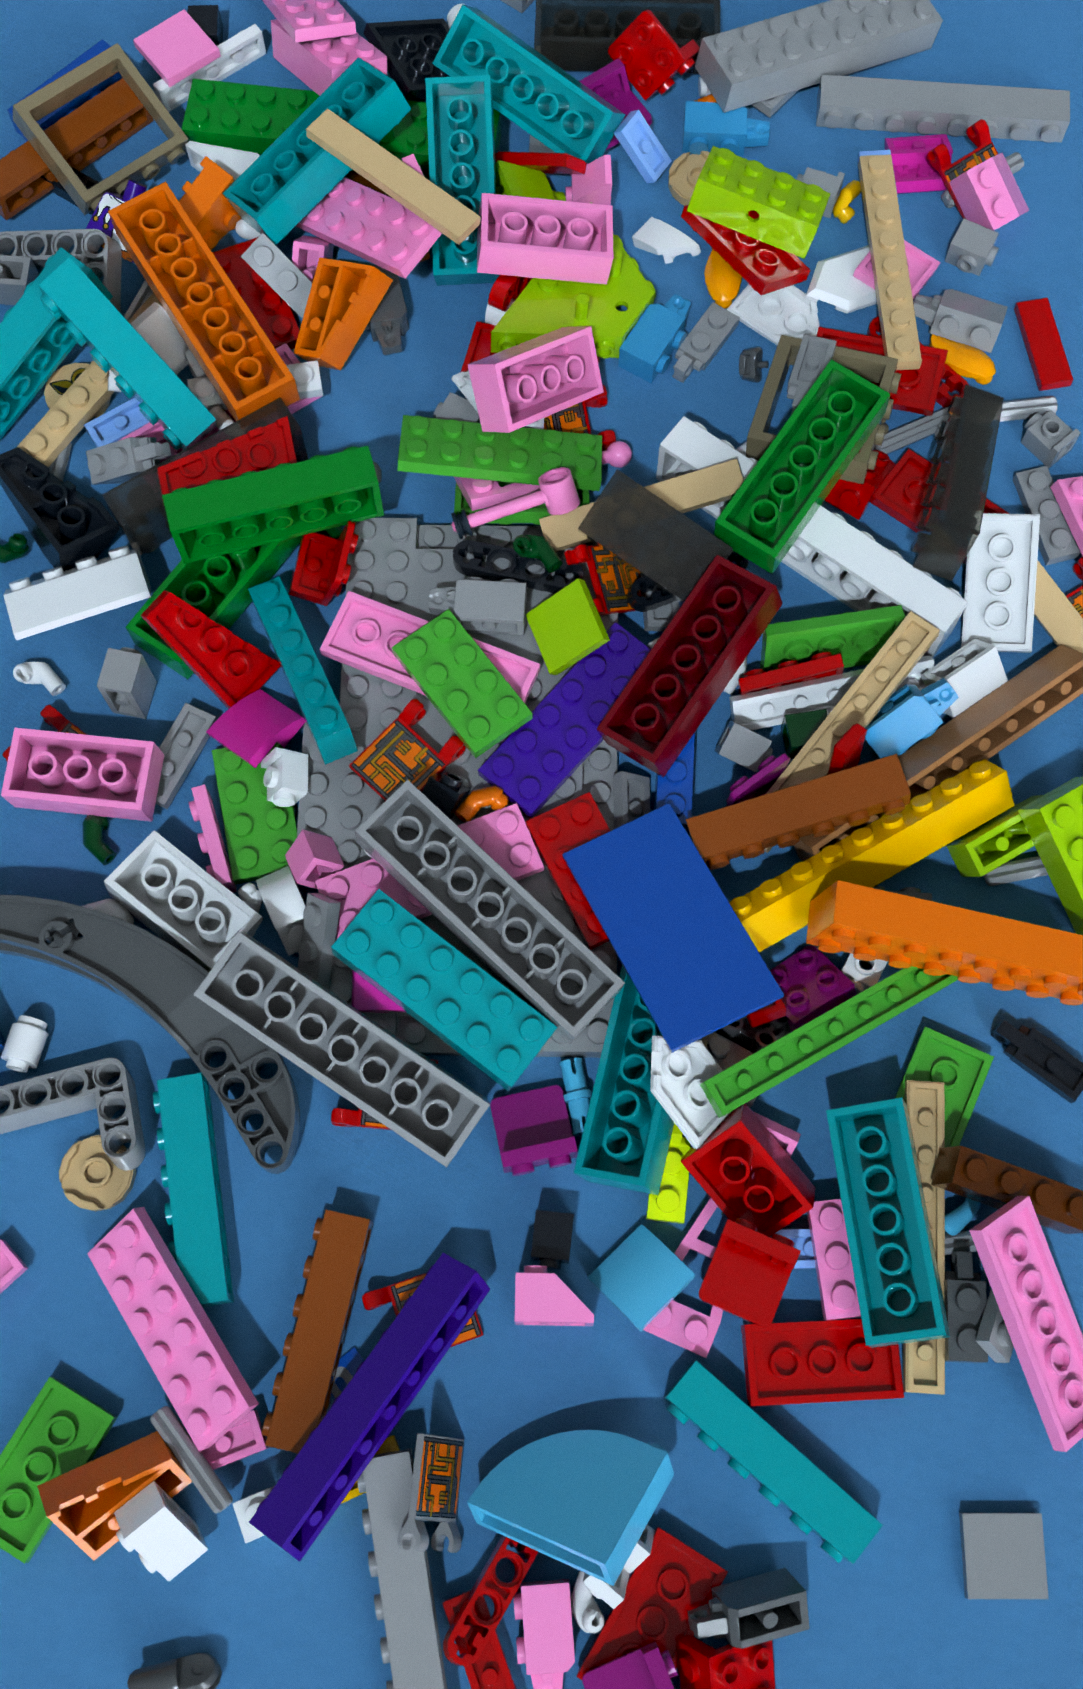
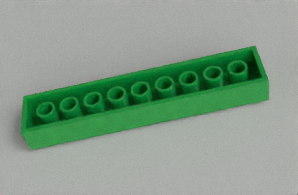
[182,79,501,180]

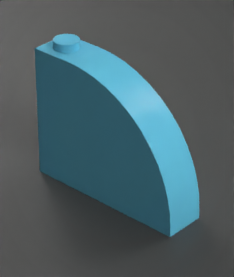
[467,1430,674,1586]

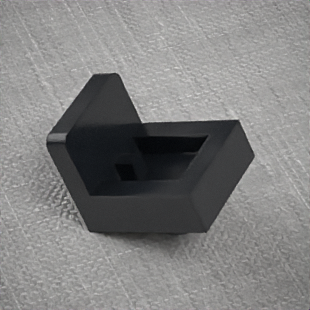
[422,772,470,819]

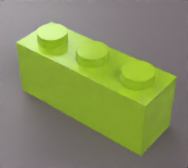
[946,795,1043,877]

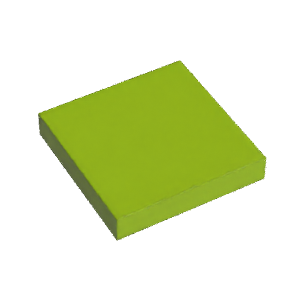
[525,578,610,675]

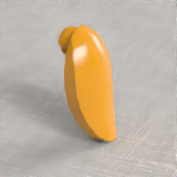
[704,249,742,309]
[929,334,996,385]

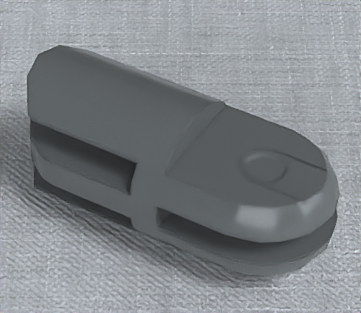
[127,1653,222,1689]

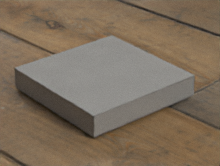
[959,1513,1049,1599]

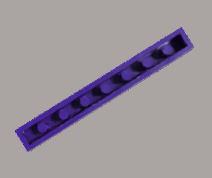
[249,1253,490,1562]

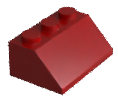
[681,1103,816,1237]

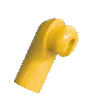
[833,180,862,224]

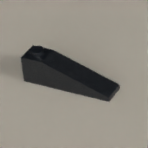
[0,447,119,571]

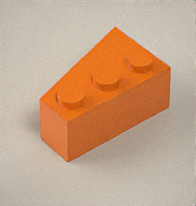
[179,156,242,250]
[293,257,393,371]
[37,1431,192,1561]

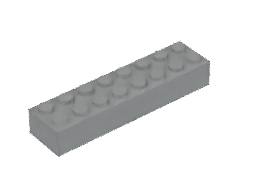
[695,0,943,113]
[355,779,625,1044]
[194,930,490,1168]

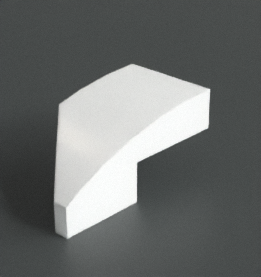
[632,217,701,264]

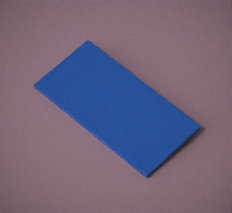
[562,803,784,1053]

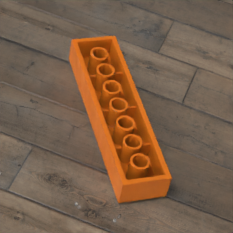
[108,181,300,431]
[806,880,1083,1006]

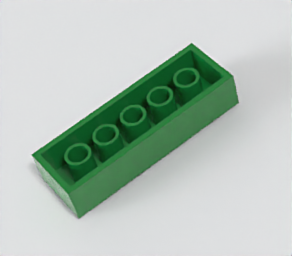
[714,359,890,574]
[162,446,384,564]
[126,536,302,680]

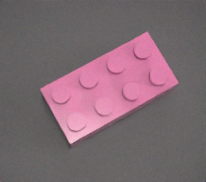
[271,19,387,96]
[477,193,614,285]
[467,326,604,433]
[1,727,164,822]

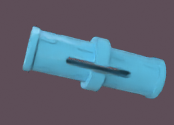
[559,1058,592,1136]

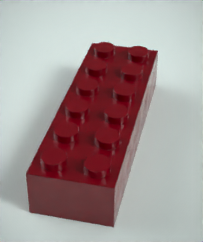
[597,555,783,778]

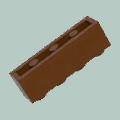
[931,1146,1083,1234]

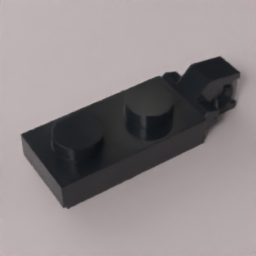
[991,1020,1083,1103]

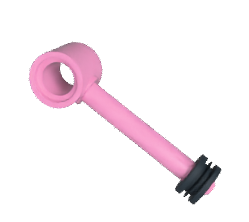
[451,467,580,539]

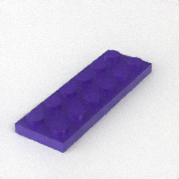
[478,622,651,819]

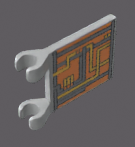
[397,1433,464,1553]

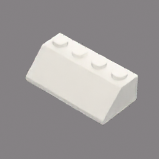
[3,545,151,640]
[104,830,263,972]

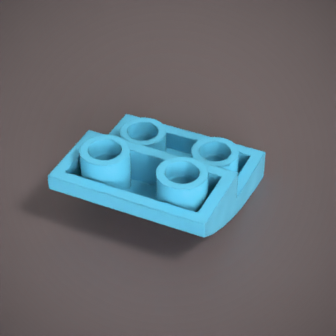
[587,1224,695,1332]

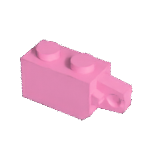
[514,1579,575,1689]

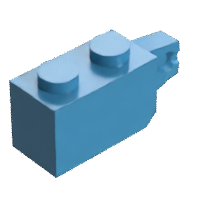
[682,101,770,156]
[618,294,691,384]
[865,678,959,759]

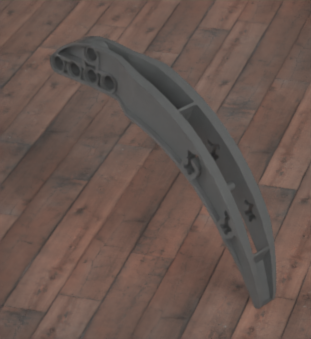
[0,895,300,1174]

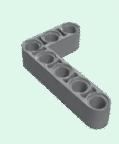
[0,229,122,312]
[0,1058,146,1171]

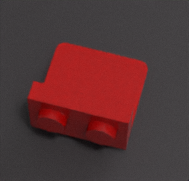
[608,10,700,101]
[824,449,896,520]
[288,521,359,606]
[699,1218,801,1328]
[677,1635,775,1689]

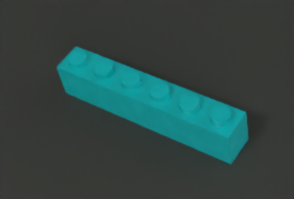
[248,576,358,765]
[153,1072,234,1308]
[664,1360,883,1564]

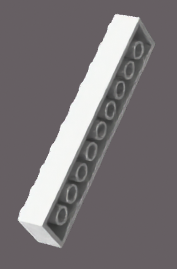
[656,416,968,658]

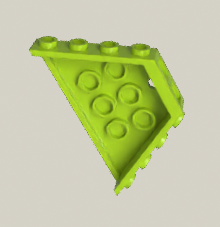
[491,202,656,359]

